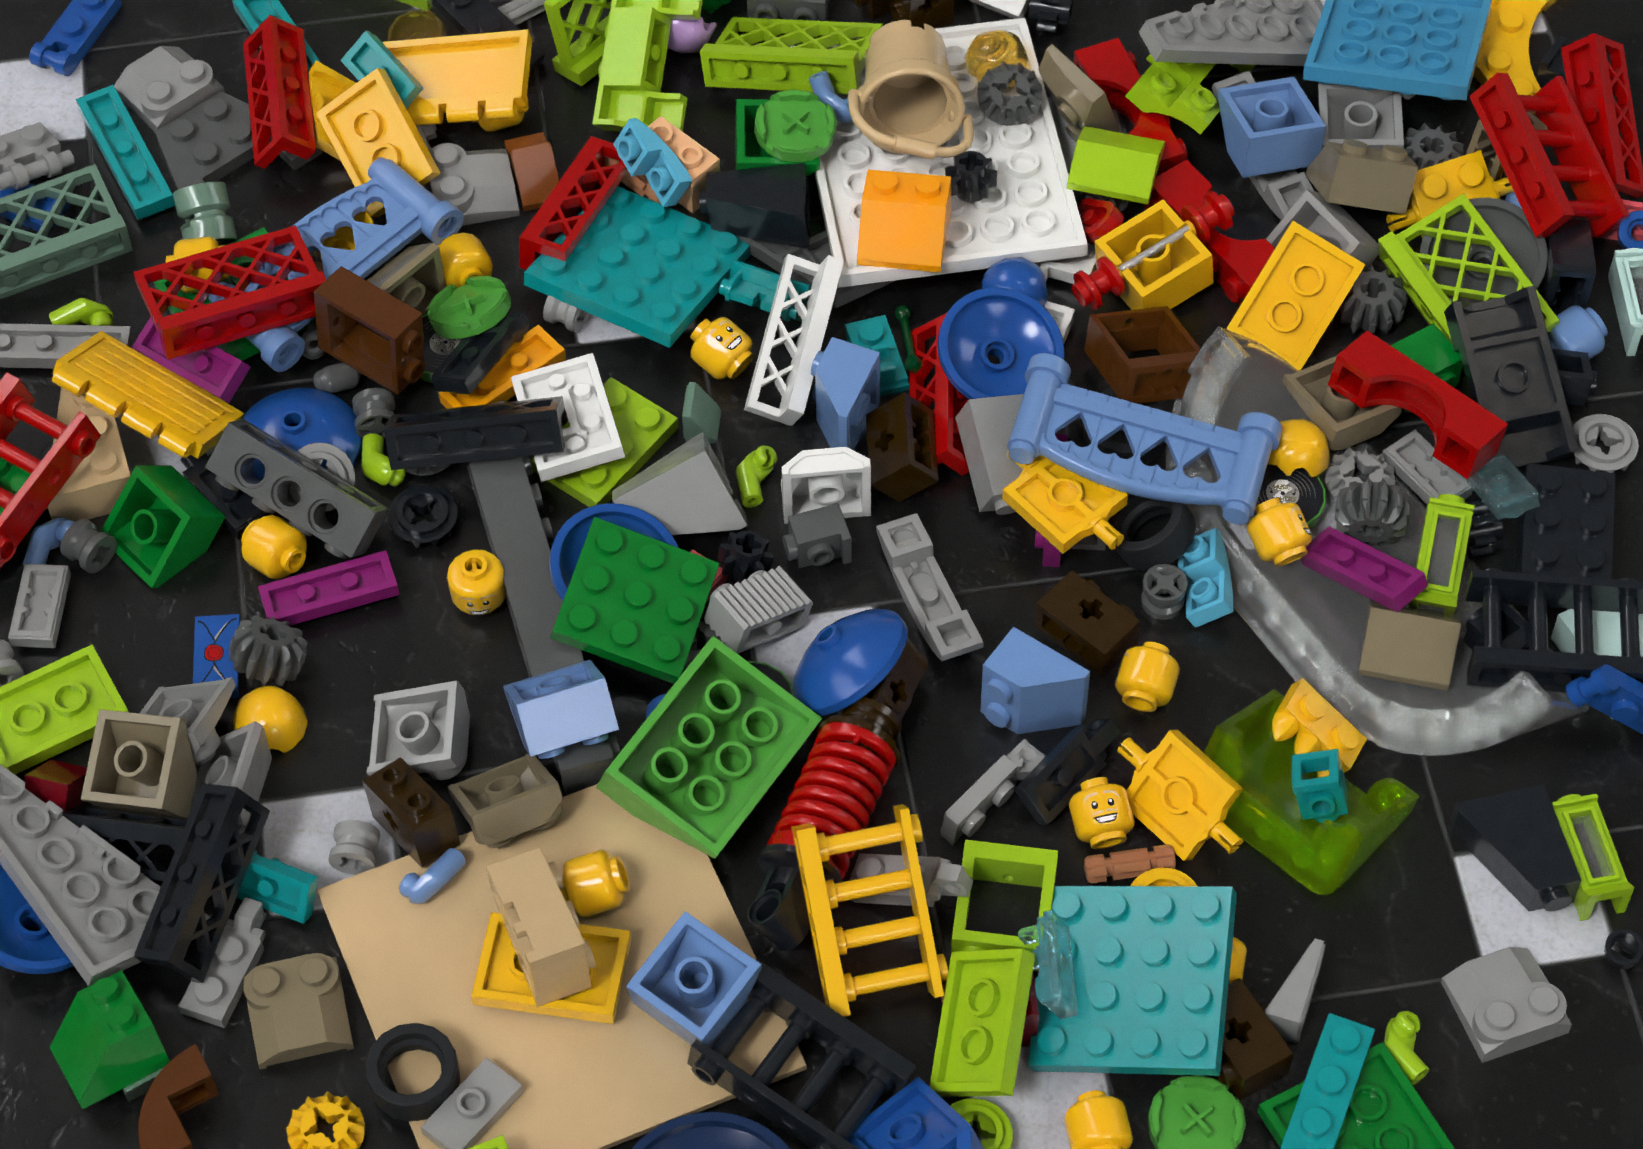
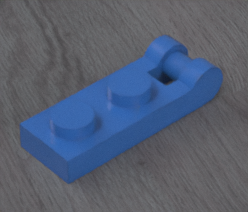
[29,0,122,77]
[1566,664,1643,734]

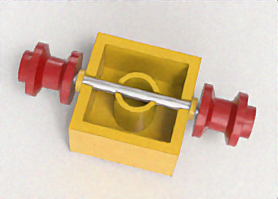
[1071,191,1235,310]

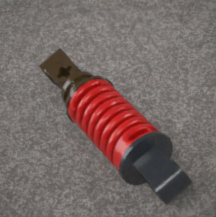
[747,637,928,951]

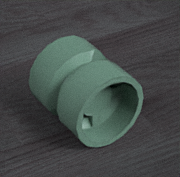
[173,182,238,246]

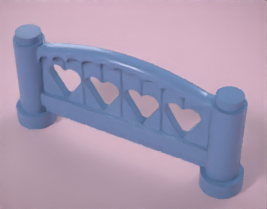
[209,157,463,372]
[1007,353,1283,525]

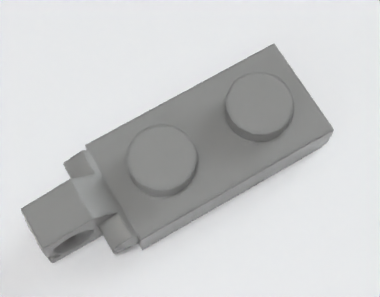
[940,739,1045,845]
[849,853,973,907]
[178,897,267,1028]

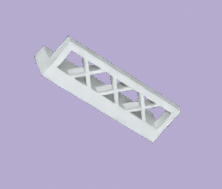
[744,254,844,426]

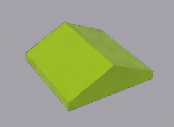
[1067,126,1165,205]

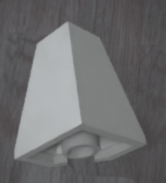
[612,432,748,535]

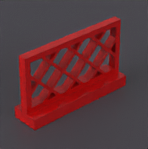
[133,225,326,360]

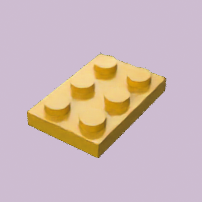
[316,68,441,218]
[1225,221,1366,373]
[471,912,631,1024]

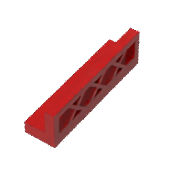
[243,15,316,169]
[1561,33,1643,198]
[519,136,628,270]
[909,312,969,476]

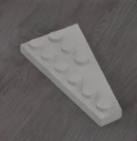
[1139,0,1324,66]
[0,764,211,986]

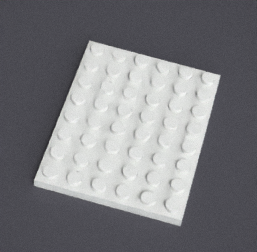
[790,18,1088,288]

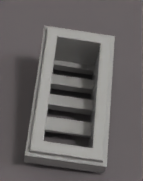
[1265,938,1326,1044]

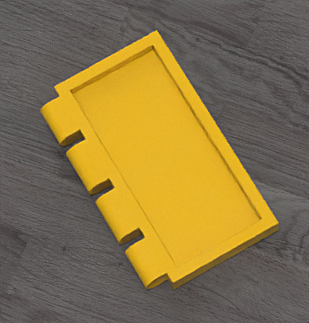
[382,29,533,126]
[52,331,245,459]

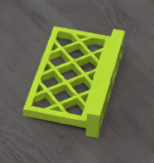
[544,0,611,86]
[700,17,883,94]
[1378,194,1560,374]

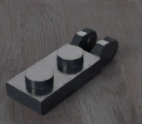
[431,312,529,395]

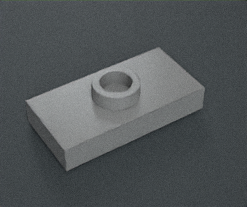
[1382,429,1474,504]
[8,564,71,648]
[421,1057,524,1149]

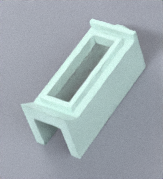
[1608,248,1643,356]

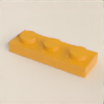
[439,324,566,409]

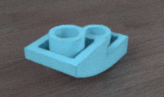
[613,118,693,207]
[1178,528,1233,628]

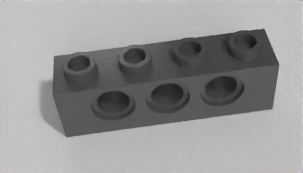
[205,419,389,559]

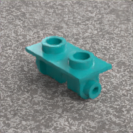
[719,259,810,322]

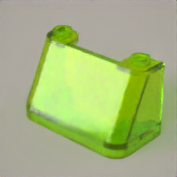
[1204,689,1419,895]

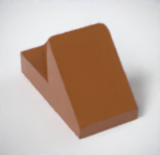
[504,132,559,211]

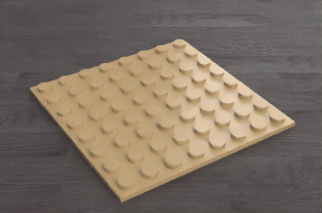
[317,784,807,1149]

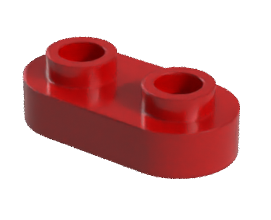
[1077,198,1124,244]

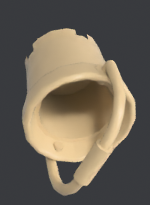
[848,20,974,160]

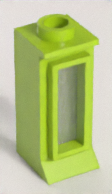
[1408,494,1475,615]
[1552,794,1635,921]

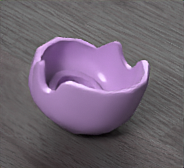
[668,17,717,54]

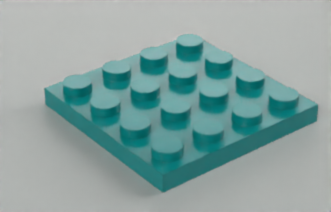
[524,186,751,348]
[1028,886,1237,1076]

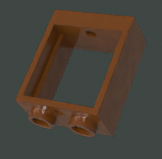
[314,266,426,395]
[1084,306,1209,404]

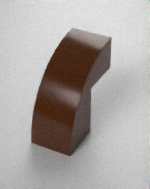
[138,1044,219,1149]

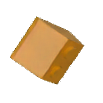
[857,169,951,272]

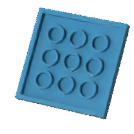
[1303,0,1492,101]

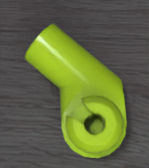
[49,298,114,326]
[361,434,405,487]
[736,445,777,508]
[1384,1011,1430,1085]

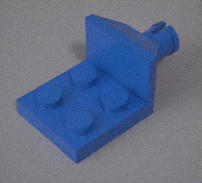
[848,1077,984,1149]

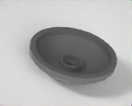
[1420,198,1548,303]

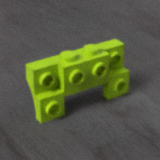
[592,0,703,132]
[1125,54,1256,134]

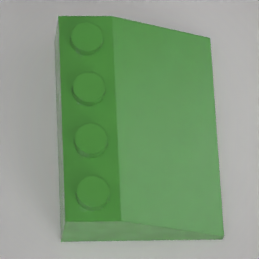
[596,636,822,859]

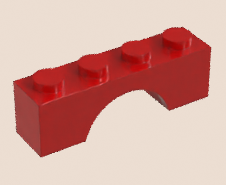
[1073,38,1187,177]
[1145,159,1275,305]
[1328,330,1508,480]

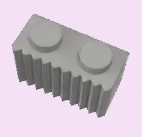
[704,566,813,654]

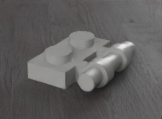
[0,122,75,191]

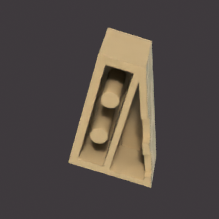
[47,387,131,522]
[486,847,596,1007]

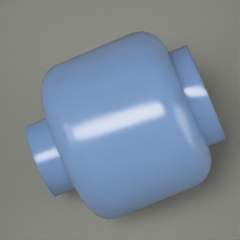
[1548,306,1608,360]

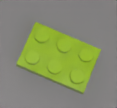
[531,377,679,507]
[0,644,129,774]
[929,948,1035,1097]

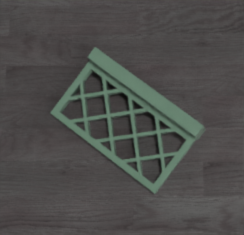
[0,164,133,299]

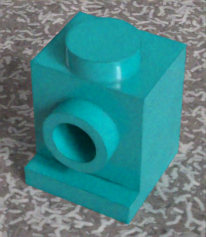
[1292,749,1348,823]

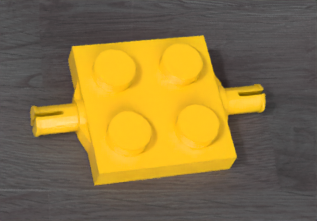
[1386,150,1514,239]
[1002,441,1128,554]
[1117,729,1243,861]

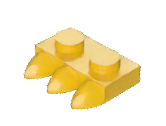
[1272,678,1367,778]

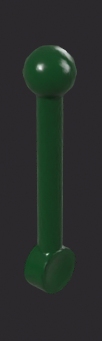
[895,305,922,373]

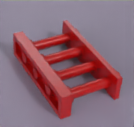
[1469,73,1629,238]
[0,372,101,568]

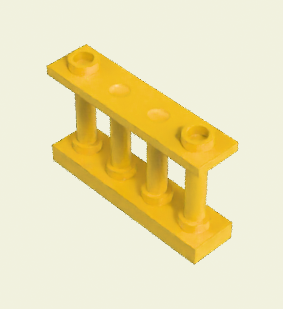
[791,804,948,1017]

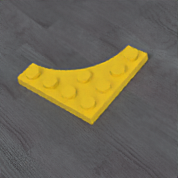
[1474,0,1557,114]

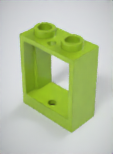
[951,839,1058,971]

